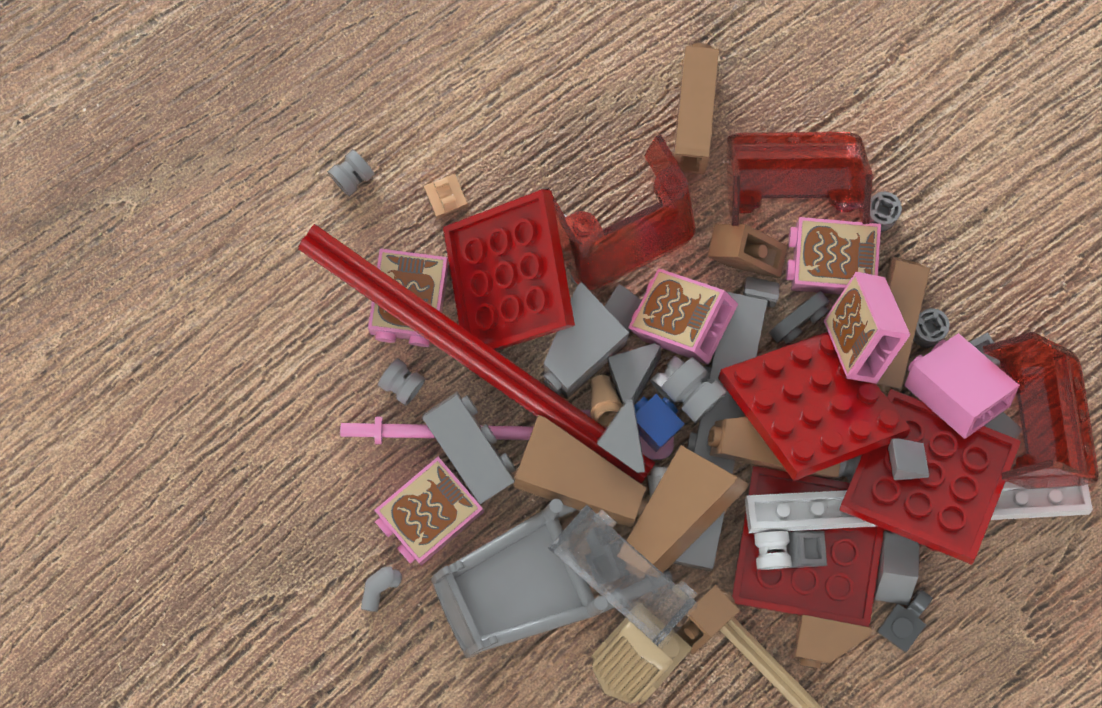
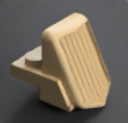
[591,601,693,704]

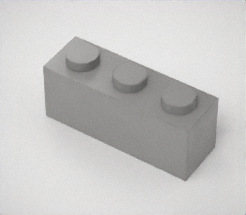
[422,391,517,504]

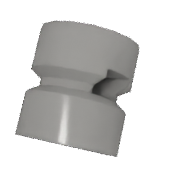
[661,357,728,423]

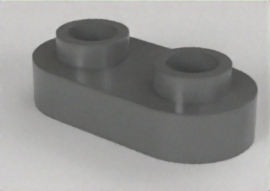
[769,291,830,345]

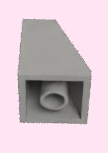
[543,282,629,399]

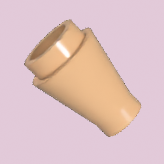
[590,375,623,427]

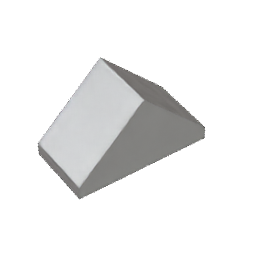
[608,343,661,405]
[597,399,645,473]
[874,531,919,605]

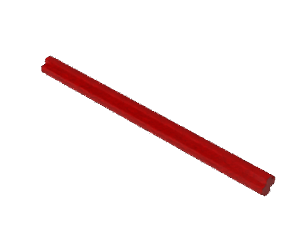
[298,224,655,484]

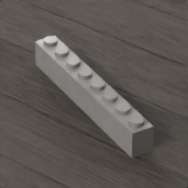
[673,292,768,572]

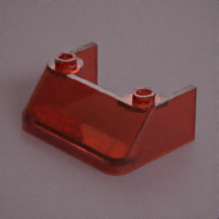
[727,132,873,226]
[546,134,696,290]
[983,332,1099,489]

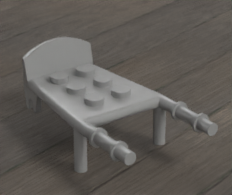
[431,499,673,658]

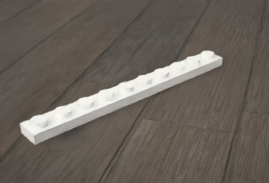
[745,478,1093,533]

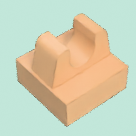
[424,174,468,219]

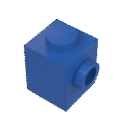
[634,394,685,452]

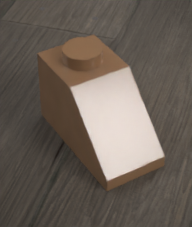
[707,224,788,278]
[670,585,740,655]
[792,615,872,669]

